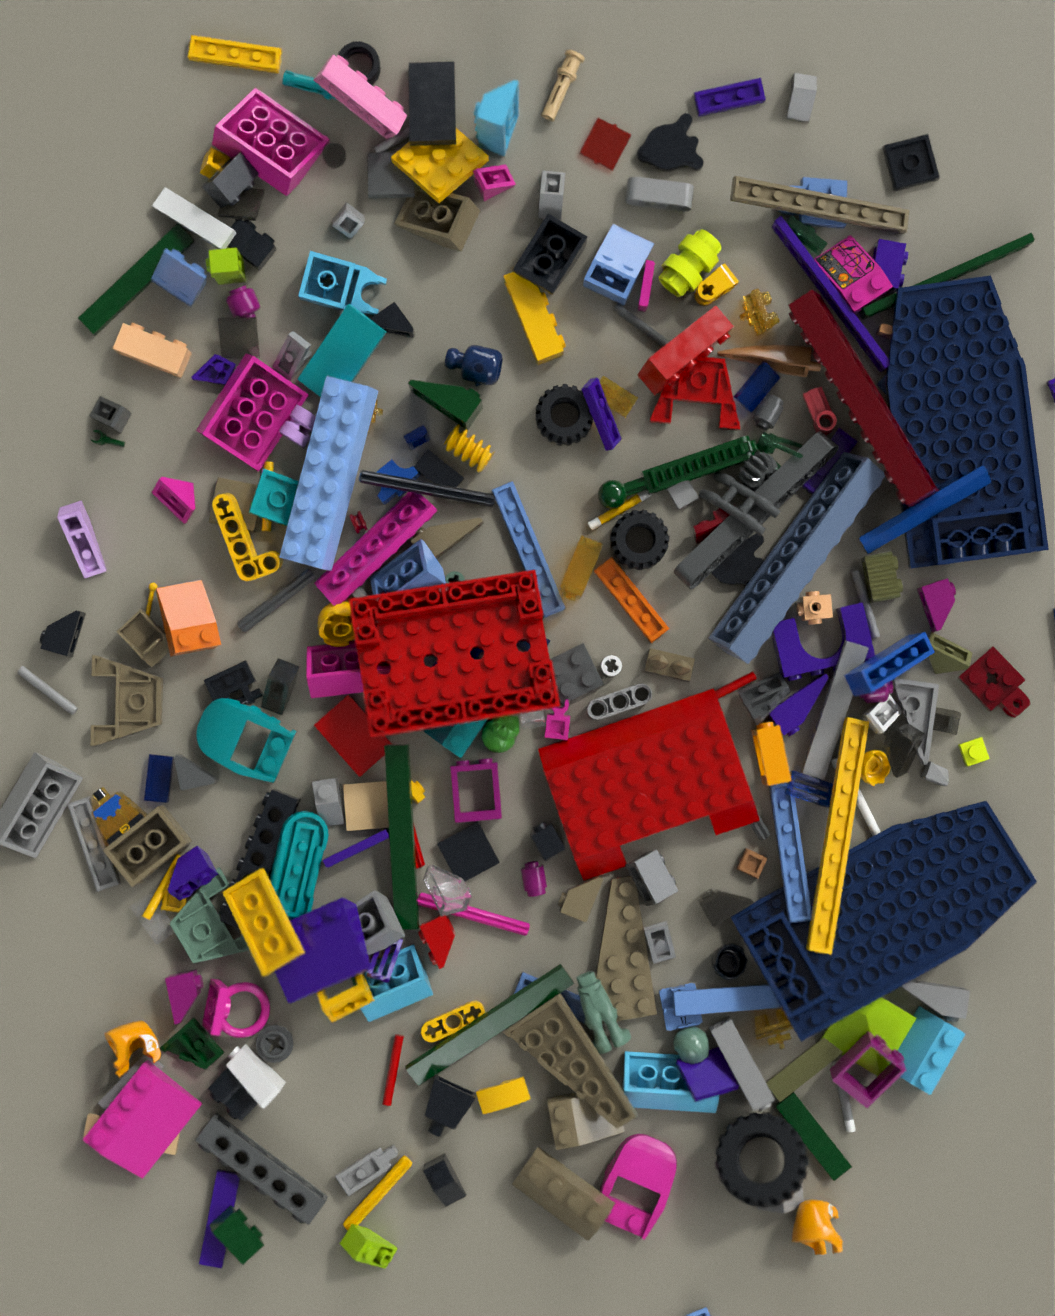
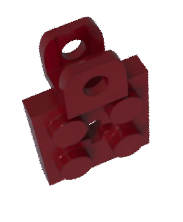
[958,646,1030,718]

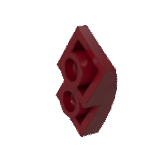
[693,505,736,544]

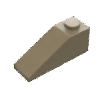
[411,518,484,559]

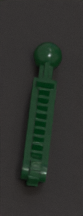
[598,435,758,509]

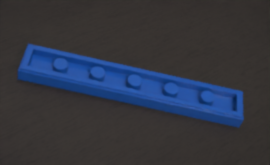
[859,465,992,554]

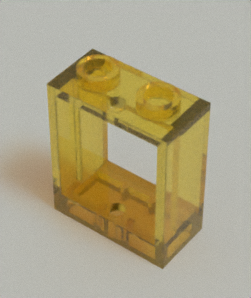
[559,535,603,601]

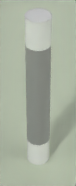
[832,1061,856,1132]

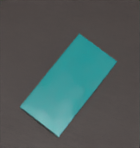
[297,304,387,397]

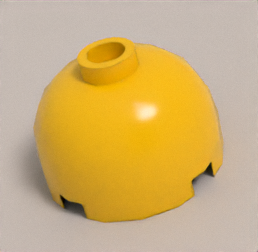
[317,601,355,647]

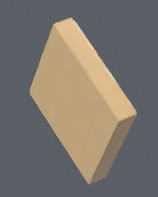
[343,781,389,831]

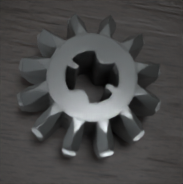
[738,451,778,491]

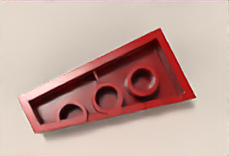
[637,306,734,396]

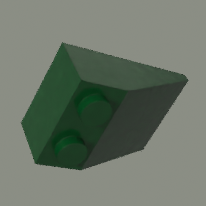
[408,380,483,430]

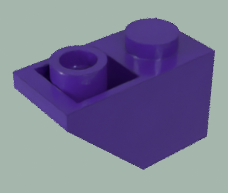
[872,239,908,294]
[168,845,218,901]

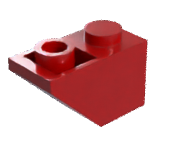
[418,913,456,969]

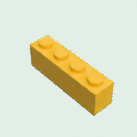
[504,272,566,365]

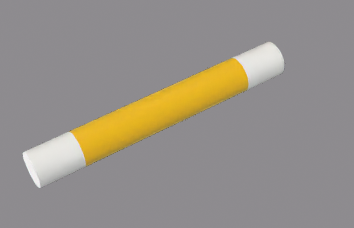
[588,490,652,530]

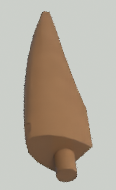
[717,345,821,377]

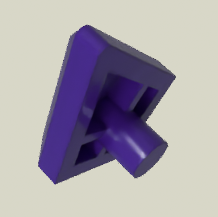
[191,354,236,385]

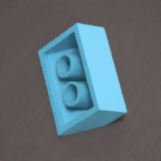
[351,944,434,1022]
[890,1006,965,1095]

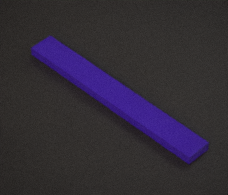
[772,216,889,373]

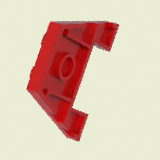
[650,357,740,431]

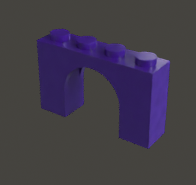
[771,602,875,681]

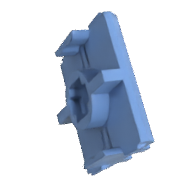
[659,983,703,1031]

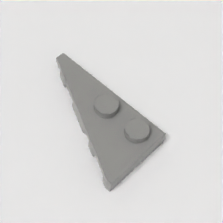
[892,678,939,765]

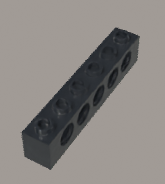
[219,789,300,929]

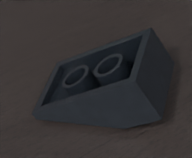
[512,214,588,295]

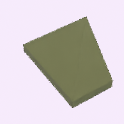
[928,632,973,674]

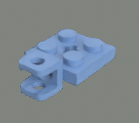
[778,177,847,228]

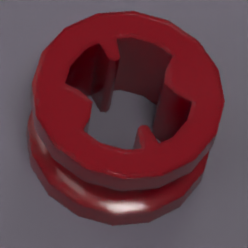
[349,511,368,534]

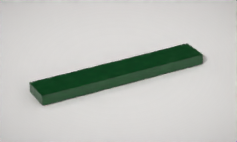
[78,223,195,336]

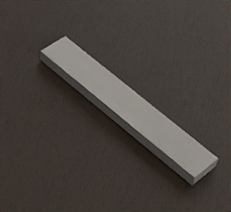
[801,640,869,780]

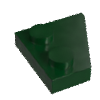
[160,1018,225,1070]

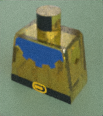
[92,787,148,845]

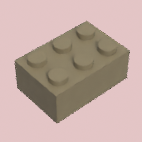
[103,805,192,887]

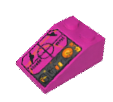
[814,235,893,314]

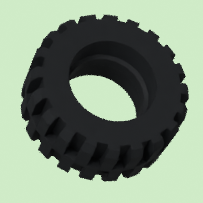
[715,1112,808,1208]

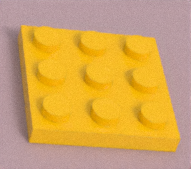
[391,128,489,203]

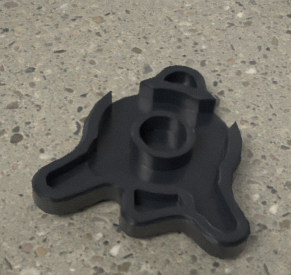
[637,113,704,172]
[711,533,764,585]

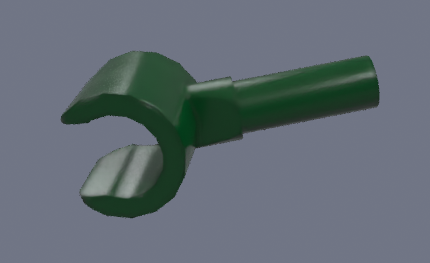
[91,430,126,447]

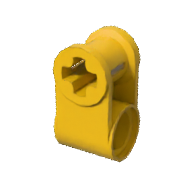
[694,264,739,306]

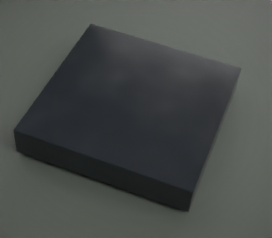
[882,134,940,191]
[437,822,500,885]

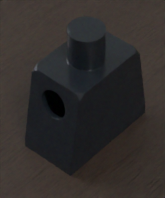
[425,1075,476,1137]

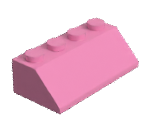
[314,54,407,139]

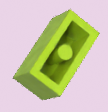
[206,247,246,285]

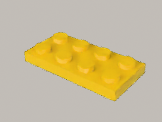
[222,869,305,976]

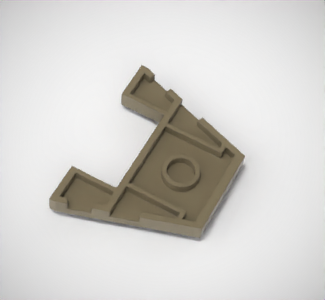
[90,655,163,746]

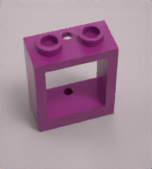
[451,758,502,823]
[830,1031,906,1109]

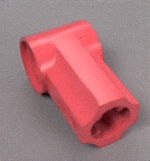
[803,387,837,435]

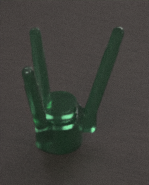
[757,432,803,470]

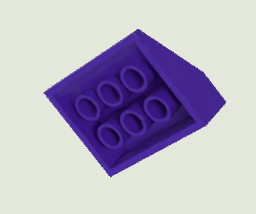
[274,897,371,1004]

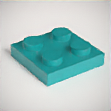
[248,469,299,527]

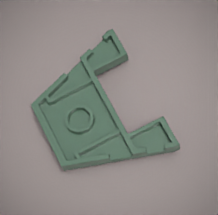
[169,867,250,964]

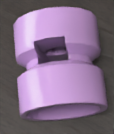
[279,404,316,448]

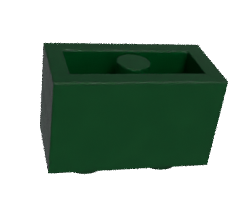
[209,1205,264,1265]

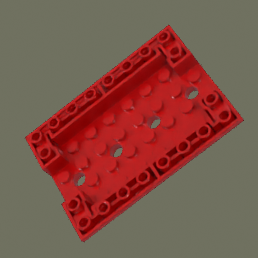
[349,570,560,738]

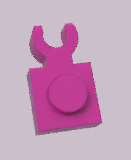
[545,699,570,740]

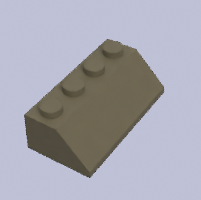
[512,1146,615,1241]

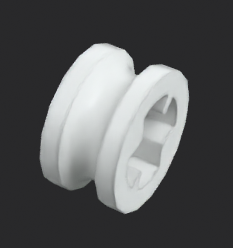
[601,655,622,676]

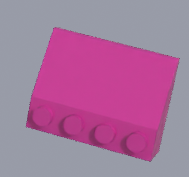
[212,88,330,196]
[195,354,309,471]
[83,1060,202,1179]

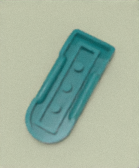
[270,811,329,921]

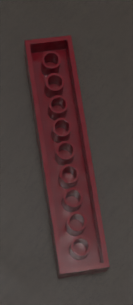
[788,290,939,506]

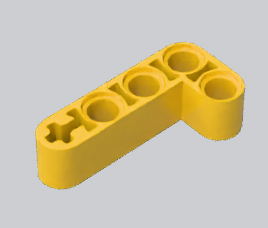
[212,493,283,581]

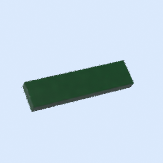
[775,1092,852,1181]

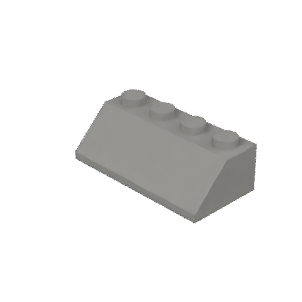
[0,752,83,858]

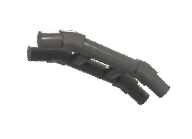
[699,472,781,536]

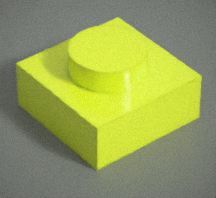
[958,737,990,767]

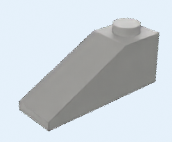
[902,980,970,1022]

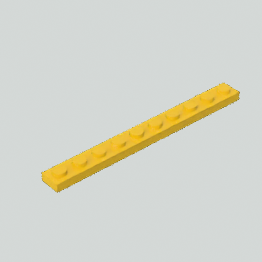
[806,717,869,954]

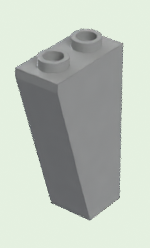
[709,1016,775,1111]

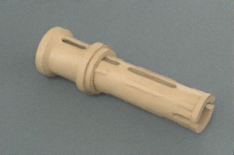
[541,50,585,121]

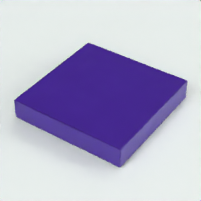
[676,1047,739,1102]

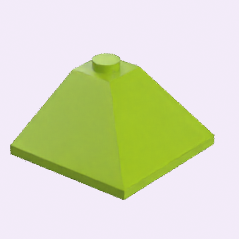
[821,997,916,1076]

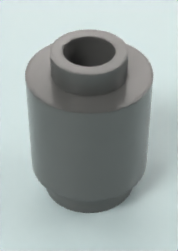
[753,394,784,430]

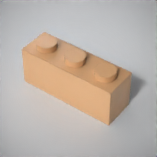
[113,322,192,378]

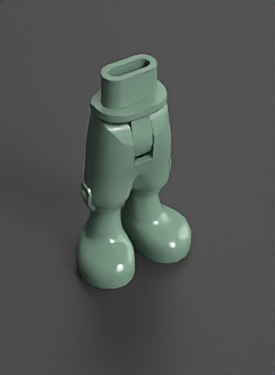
[576,971,631,1054]

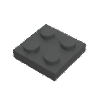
[550,643,604,705]

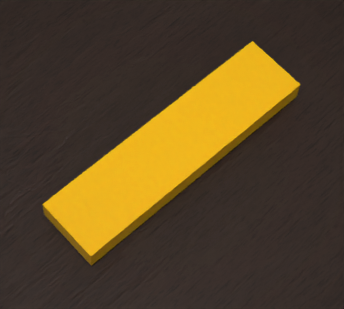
[188,35,282,73]

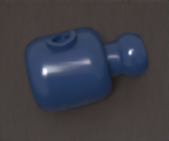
[444,345,503,386]

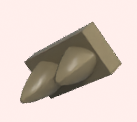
[644,648,695,681]

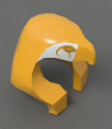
[104,1020,161,1079]
[792,1199,842,1255]

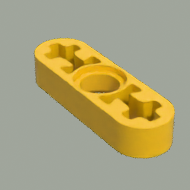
[421,1001,485,1042]

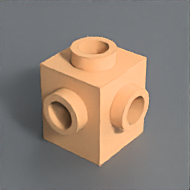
[796,591,833,625]

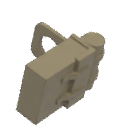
[116,609,169,668]

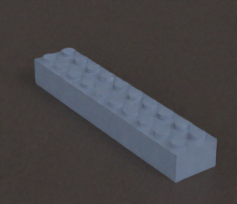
[708,452,885,664]

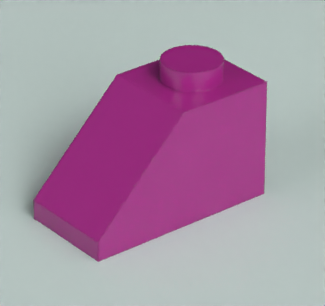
[917,578,956,632]
[165,969,203,1024]

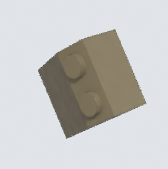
[395,184,480,252]
[547,1092,624,1150]

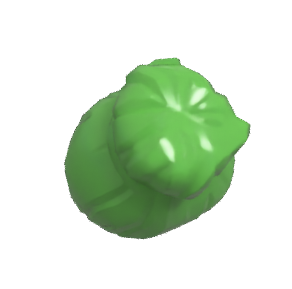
[482,715,519,753]

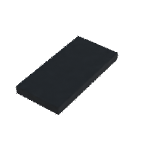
[409,61,456,146]

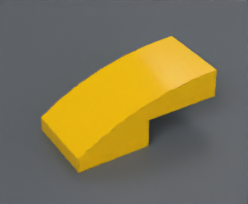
[476,1076,531,1114]

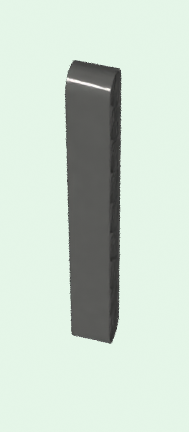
[674,431,839,589]

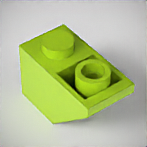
[340,1224,398,1269]

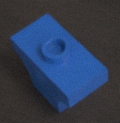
[377,459,420,505]

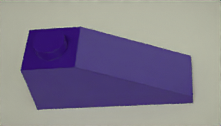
[768,674,829,737]

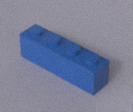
[844,632,935,696]

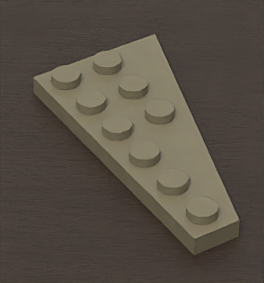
[595,875,657,1024]
[503,993,638,1129]

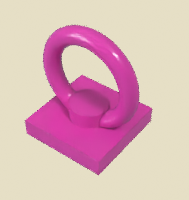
[202,978,270,1038]

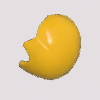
[860,750,892,786]

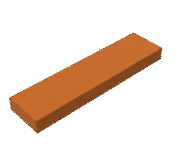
[594,557,669,643]

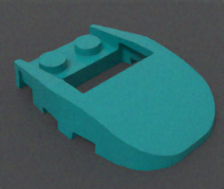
[196,698,297,783]

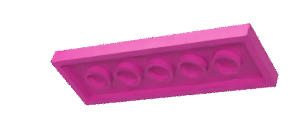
[314,492,438,606]

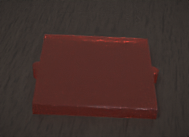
[580,118,632,171]

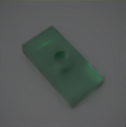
[786,215,828,255]

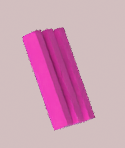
[637,260,655,312]

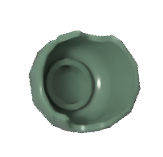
[673,1026,710,1064]

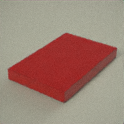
[314,694,392,777]

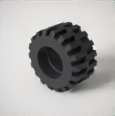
[536,384,593,446]
[610,510,669,570]

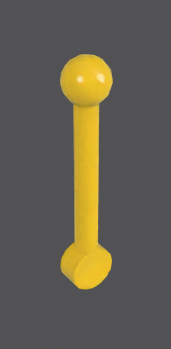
[146,582,158,617]

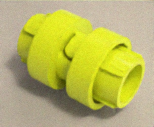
[659,229,721,297]

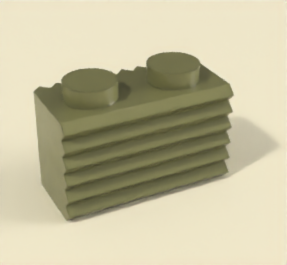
[861,551,903,603]

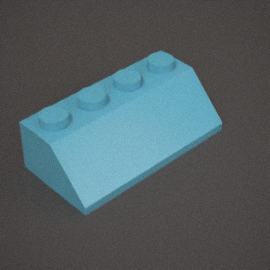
[473,80,519,156]
[622,1051,719,1113]

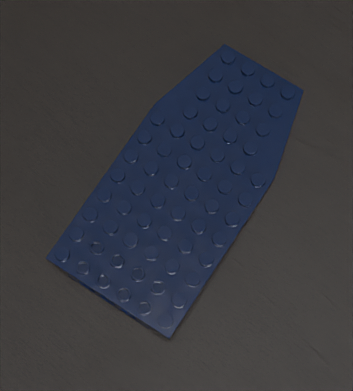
[885,275,1049,569]
[730,801,1037,1042]

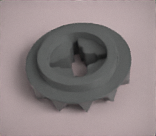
[256,1024,294,1063]

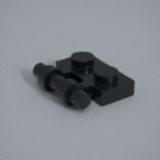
[204,660,263,705]

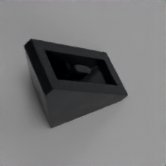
[370,302,415,337]

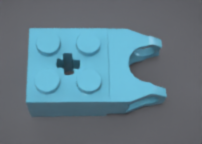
[298,251,387,315]

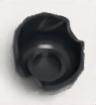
[712,943,748,980]

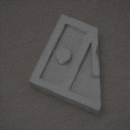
[737,672,790,725]

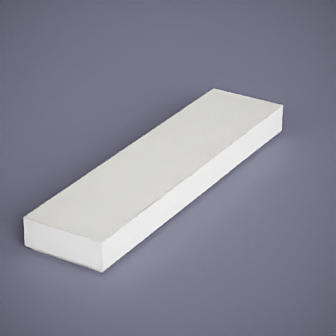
[152,187,236,249]

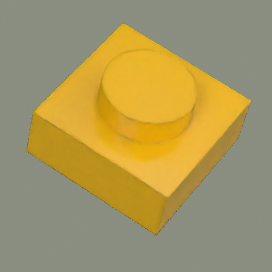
[411,780,425,804]

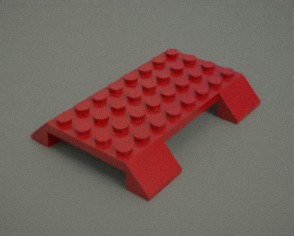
[538,688,760,881]

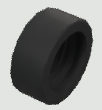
[338,41,381,85]

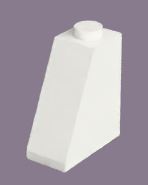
[226,1044,286,1109]

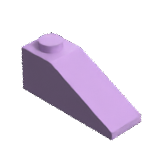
[57,500,107,579]

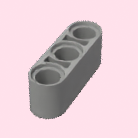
[625,177,694,211]
[587,684,652,720]

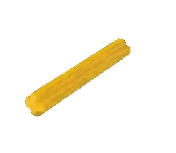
[343,1155,412,1230]

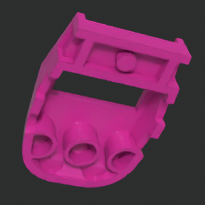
[600,1134,677,1240]

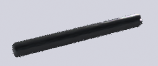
[359,470,495,507]

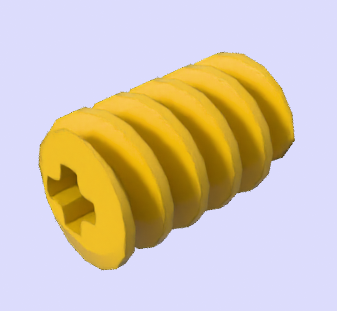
[444,424,495,473]

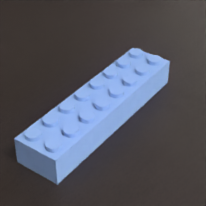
[280,376,378,571]

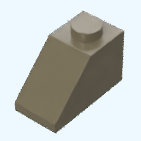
[557,876,603,922]

